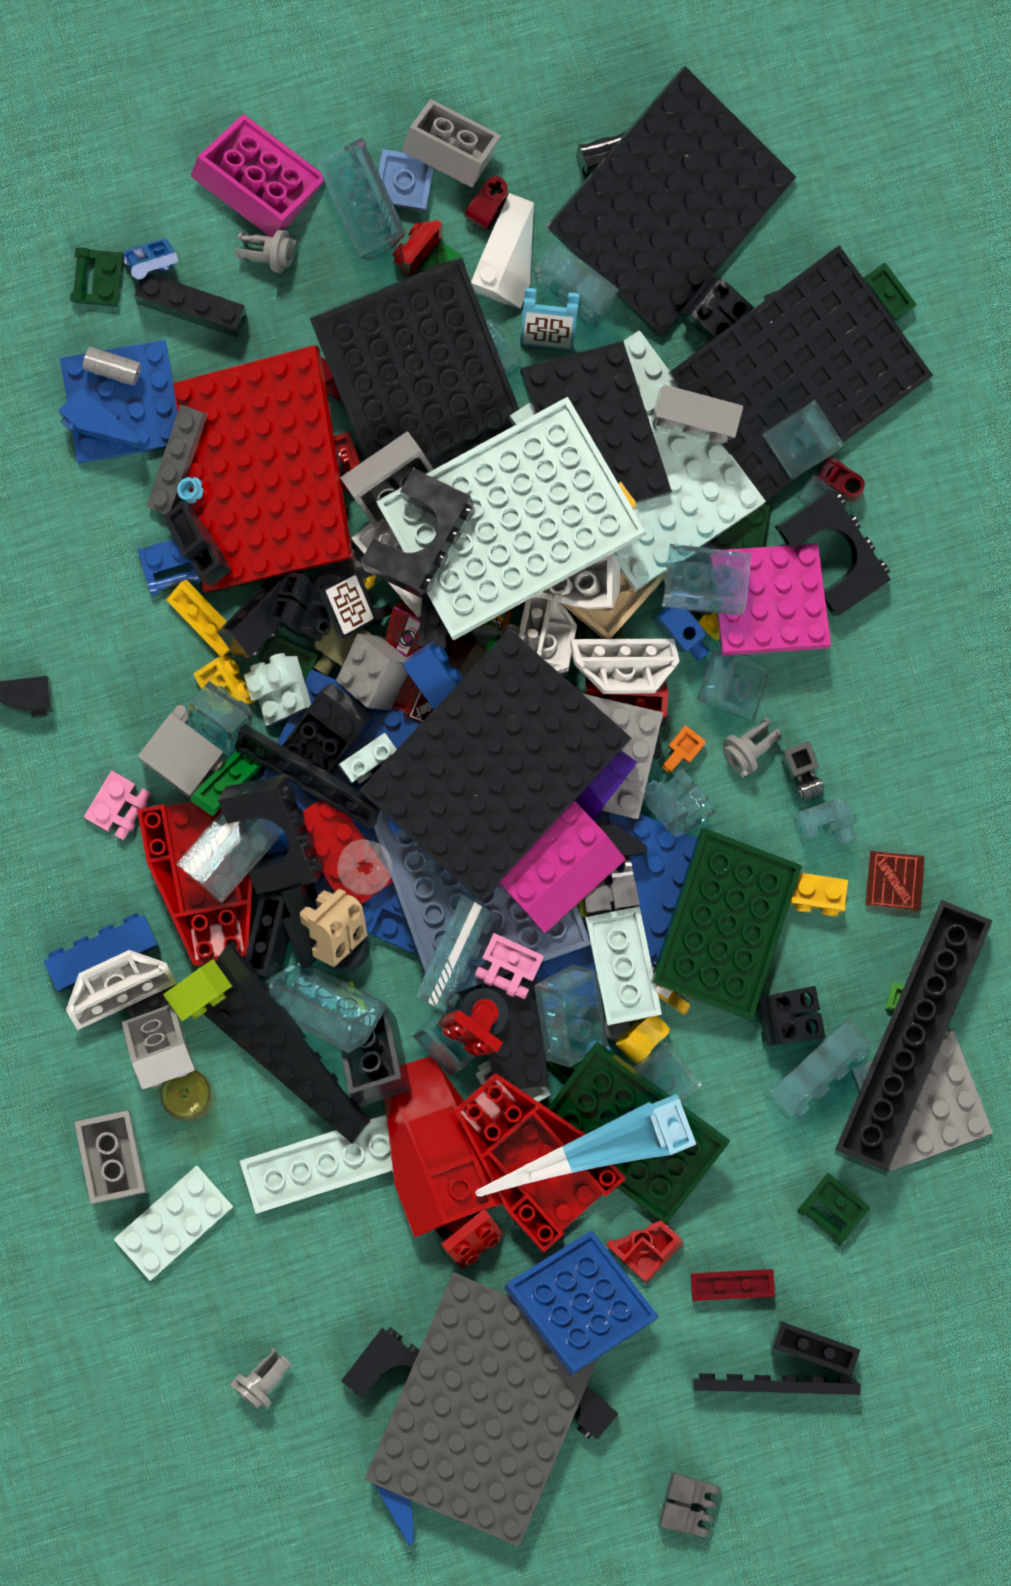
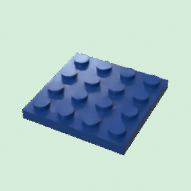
[60,340,177,464]
[504,1230,659,1376]

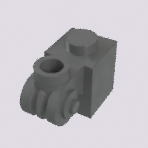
[781,741,824,802]

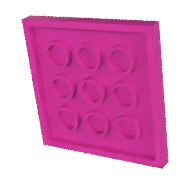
[710,544,831,656]

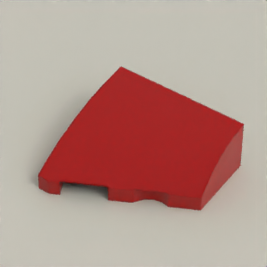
[606,1221,683,1284]

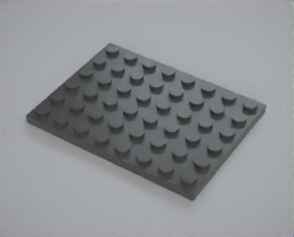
[364,1272,598,1547]

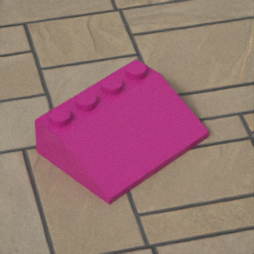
[190,114,327,237]

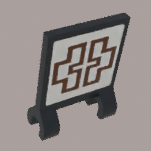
[318,567,392,640]

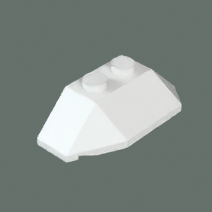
[518,596,577,673]
[570,639,679,694]
[66,950,177,1030]

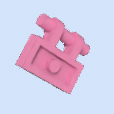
[84,770,151,840]
[475,933,544,999]

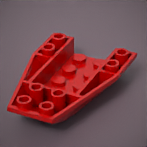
[137,801,255,966]
[384,1055,503,1238]
[454,1073,626,1252]

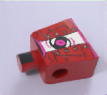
[385,601,420,657]

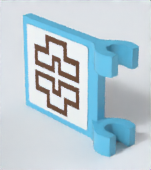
[520,288,579,351]

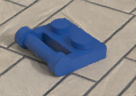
[123,238,178,279]
[138,539,201,596]

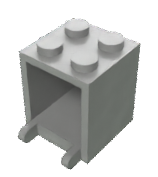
[138,705,227,800]

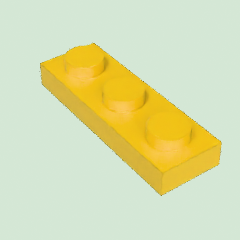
[166,580,230,657]

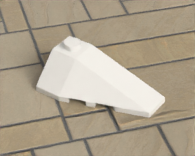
[471,193,534,310]
[535,554,620,609]

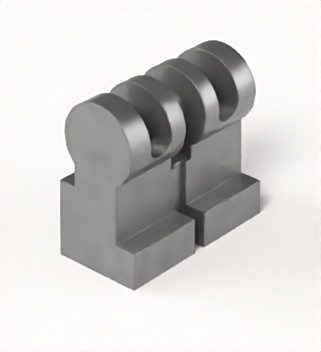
[584,857,640,916]
[658,1472,722,1538]

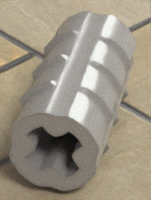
[82,347,142,386]

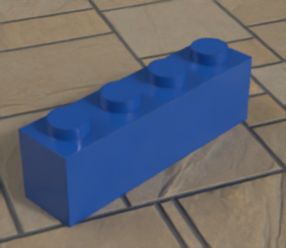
[403,641,463,709]
[44,913,159,993]

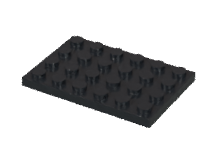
[520,341,672,504]

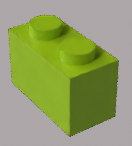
[163,960,232,1021]

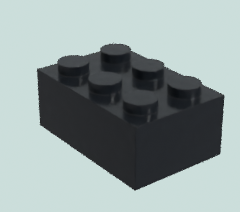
[335,1005,411,1106]

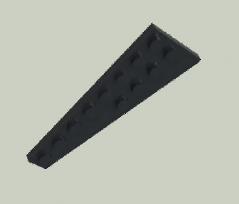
[203,941,371,1144]

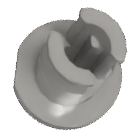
[235,230,297,273]
[723,718,782,778]
[229,1348,292,1410]

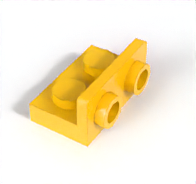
[193,656,255,721]
[790,873,848,917]

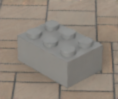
[401,99,501,187]
[651,385,743,443]
[340,431,434,528]
[122,1005,195,1090]
[74,1110,148,1204]

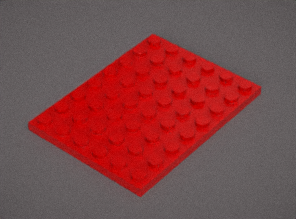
[173,345,353,593]

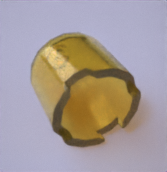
[159,1069,216,1123]

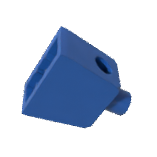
[652,600,710,661]

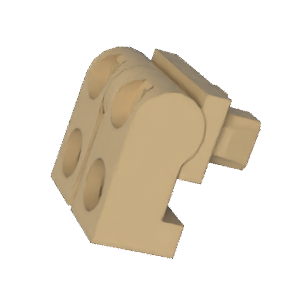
[300,889,368,967]

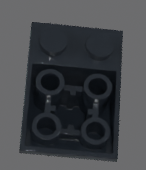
[282,683,374,774]

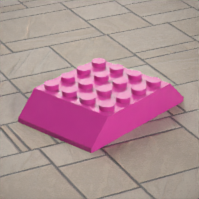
[499,801,626,934]

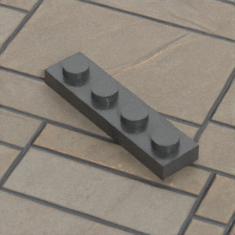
[146,405,208,514]

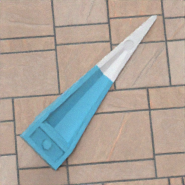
[475,1094,696,1196]

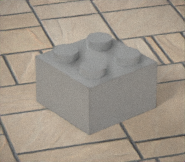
[336,634,408,710]

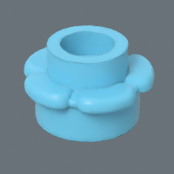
[177,477,203,504]

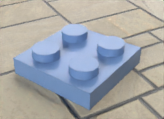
[373,149,434,212]

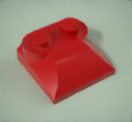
[392,220,442,277]

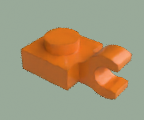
[662,725,706,774]

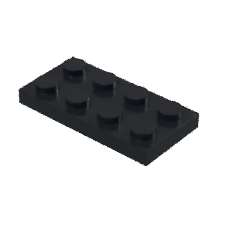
[481,976,549,1089]

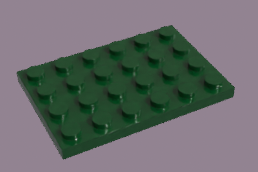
[651,828,803,1020]
[548,1041,731,1225]

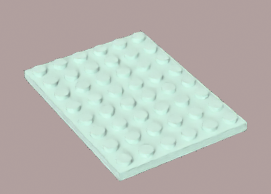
[509,330,766,592]
[376,397,647,640]

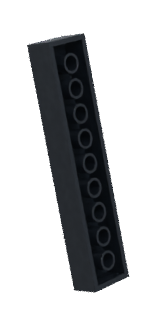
[835,900,992,1176]

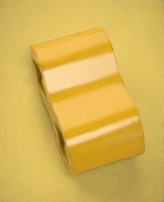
[616,1016,670,1065]

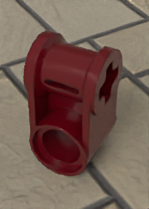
[464,176,508,231]
[812,456,865,502]

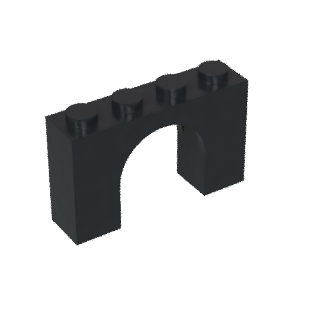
[360,468,475,598]
[774,490,891,616]
[218,774,324,894]
[341,1327,420,1398]

